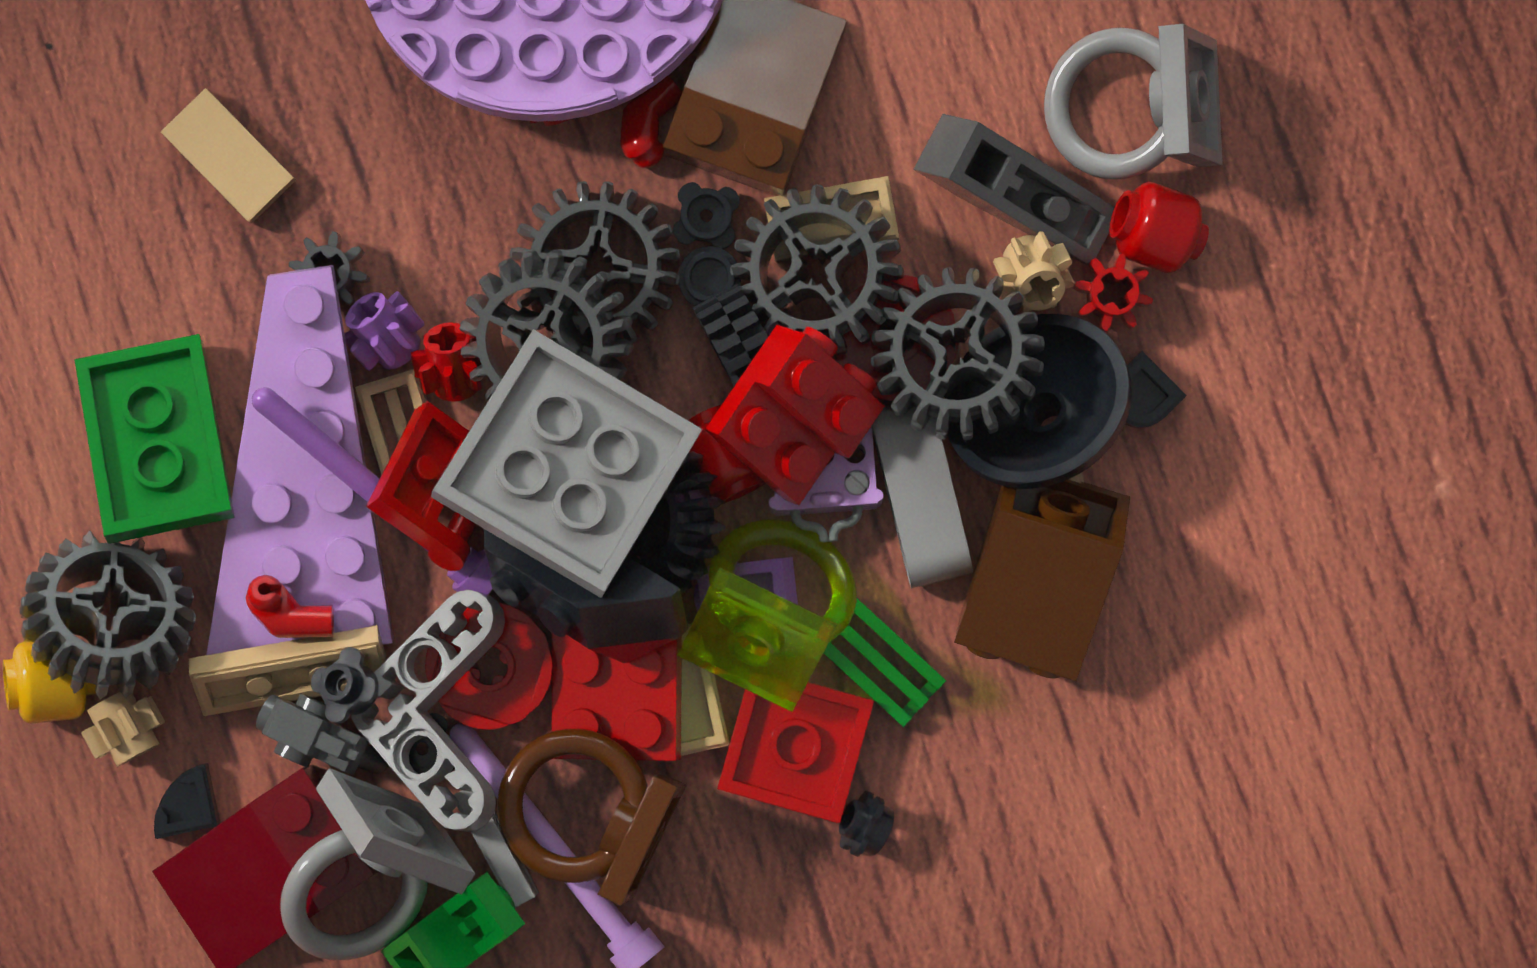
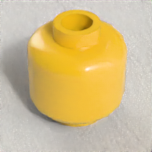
[3,641,96,724]

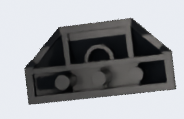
[484,529,689,664]

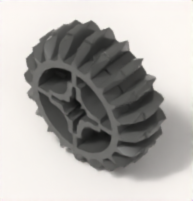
[510,181,680,346]
[730,185,904,355]
[459,250,633,400]
[871,267,1044,440]
[19,530,196,699]

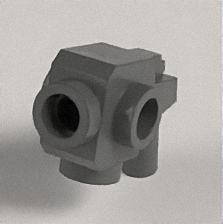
[256,693,388,775]

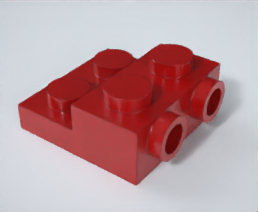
[705,325,885,505]

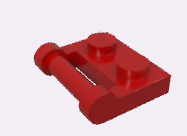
[366,401,477,571]

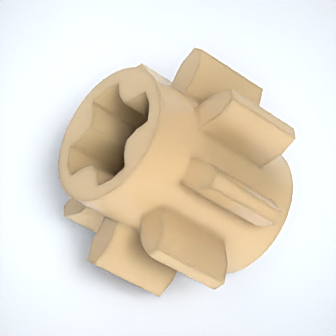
[993,231,1075,313]
[81,692,165,767]

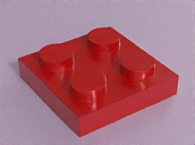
[552,633,682,761]
[717,666,874,824]

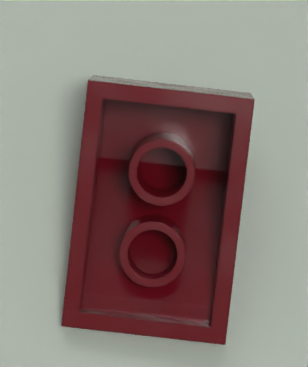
[152,765,379,968]

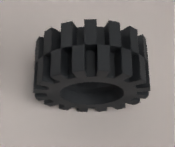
[693,284,768,386]

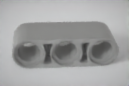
[871,404,973,589]

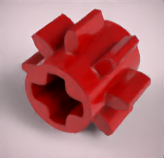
[1073,254,1153,333]
[411,322,482,402]

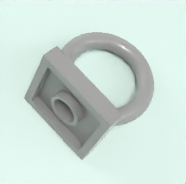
[1044,24,1223,179]
[280,768,475,960]

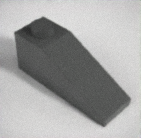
[913,114,1115,266]

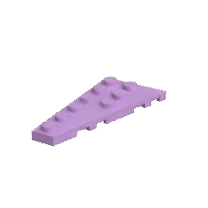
[206,265,394,655]

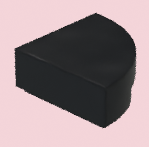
[154,763,220,839]

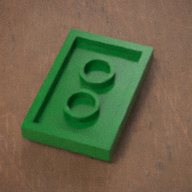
[74,334,235,544]

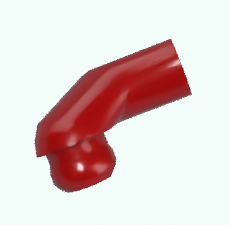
[620,76,682,168]
[245,575,334,638]

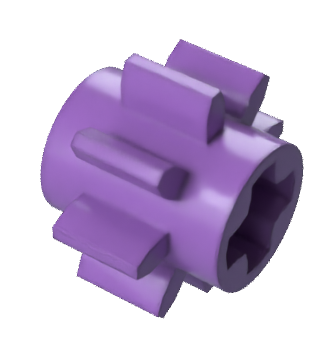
[345,291,424,371]

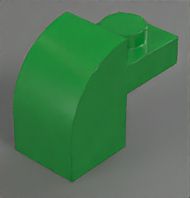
[381,872,525,968]

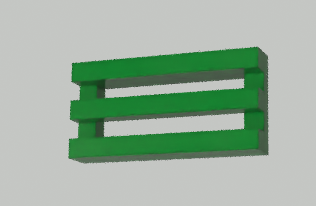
[810,594,946,727]

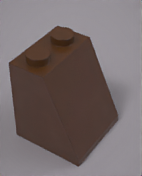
[954,479,1130,681]

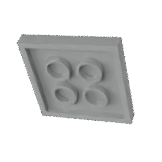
[431,329,702,598]

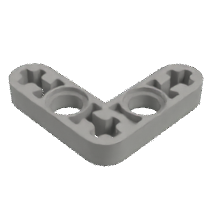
[351,590,505,832]

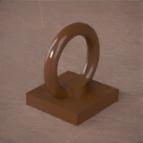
[497,729,687,906]

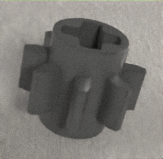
[289,231,370,306]

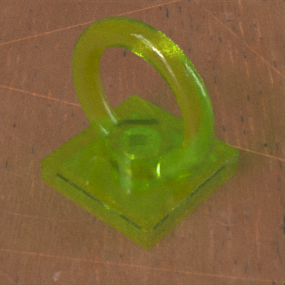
[677,520,857,712]

